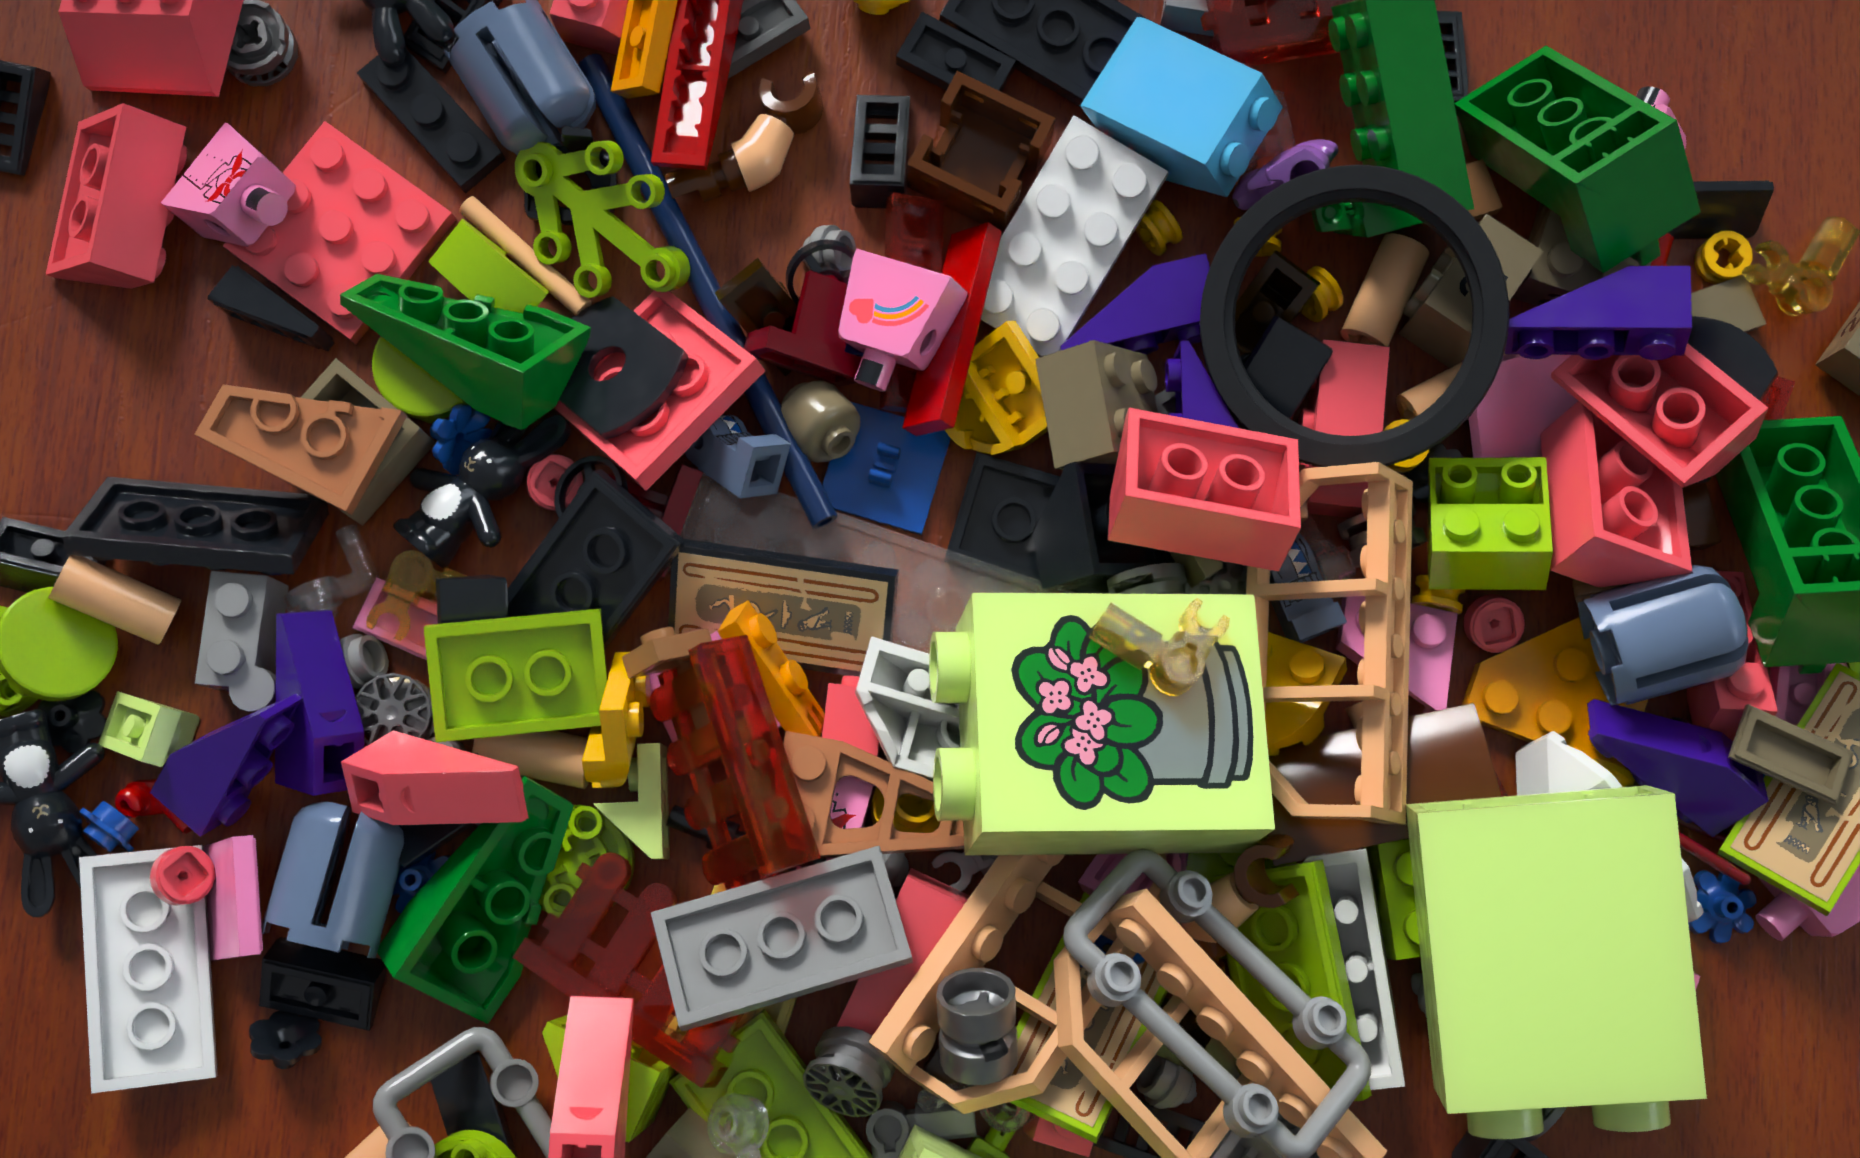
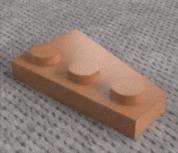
[194,384,408,515]

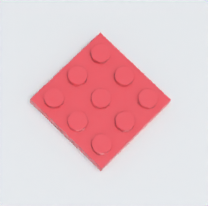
[223,121,456,345]
[553,291,765,491]

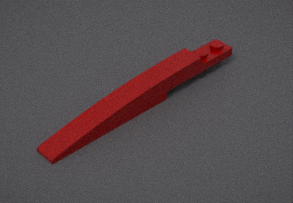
[651,0,744,170]

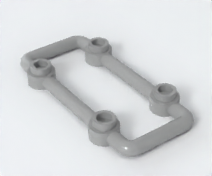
[1063,849,1371,1158]
[373,1027,552,1158]

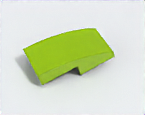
[428,218,549,313]

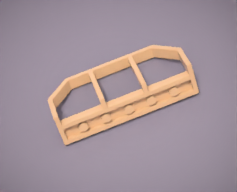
[1246,462,1413,825]
[869,853,1167,1114]
[1053,888,1387,1158]

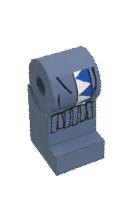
[685,414,791,498]
[1270,533,1347,643]

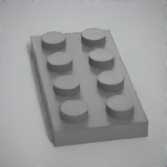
[651,846,913,1031]

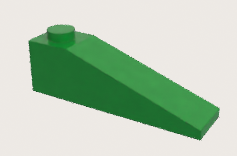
[340,274,591,430]
[377,776,574,1024]

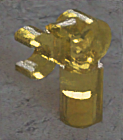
[1742,216,1860,316]
[366,550,467,642]
[1088,598,1230,696]

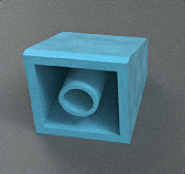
[1080,17,1283,197]

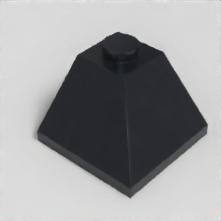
[1033,462,1163,589]

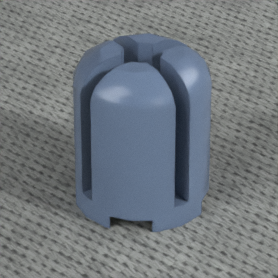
[443,0,596,155]
[1578,565,1749,706]
[261,801,404,958]

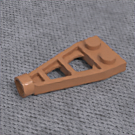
[763,731,964,858]

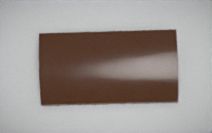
[1266,703,1502,866]

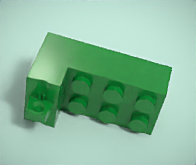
[1311,0,1474,238]
[1454,46,1701,273]
[1716,416,1860,674]

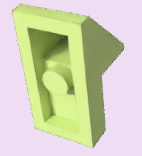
[98,691,200,767]
[594,743,670,860]

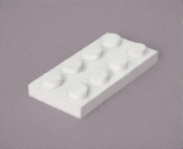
[981,115,1169,357]
[79,845,218,1094]

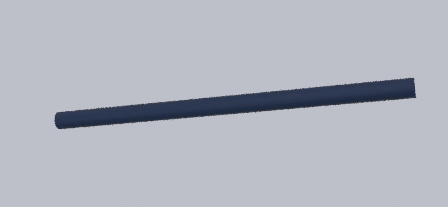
[578,54,838,529]

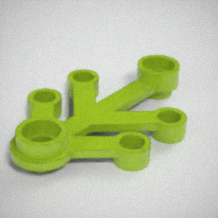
[515,141,690,298]

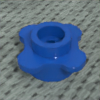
[79,801,139,853]

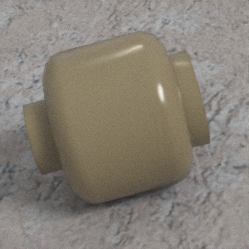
[781,380,860,463]

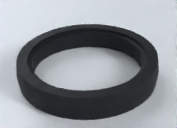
[1200,165,1509,467]

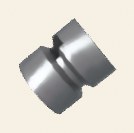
[936,968,1018,1085]

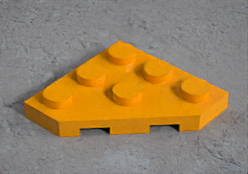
[1462,617,1648,769]

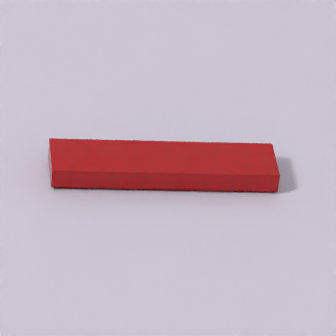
[902,222,1002,436]

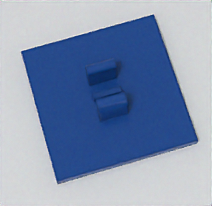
[822,401,951,536]

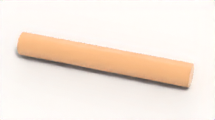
[459,196,592,316]

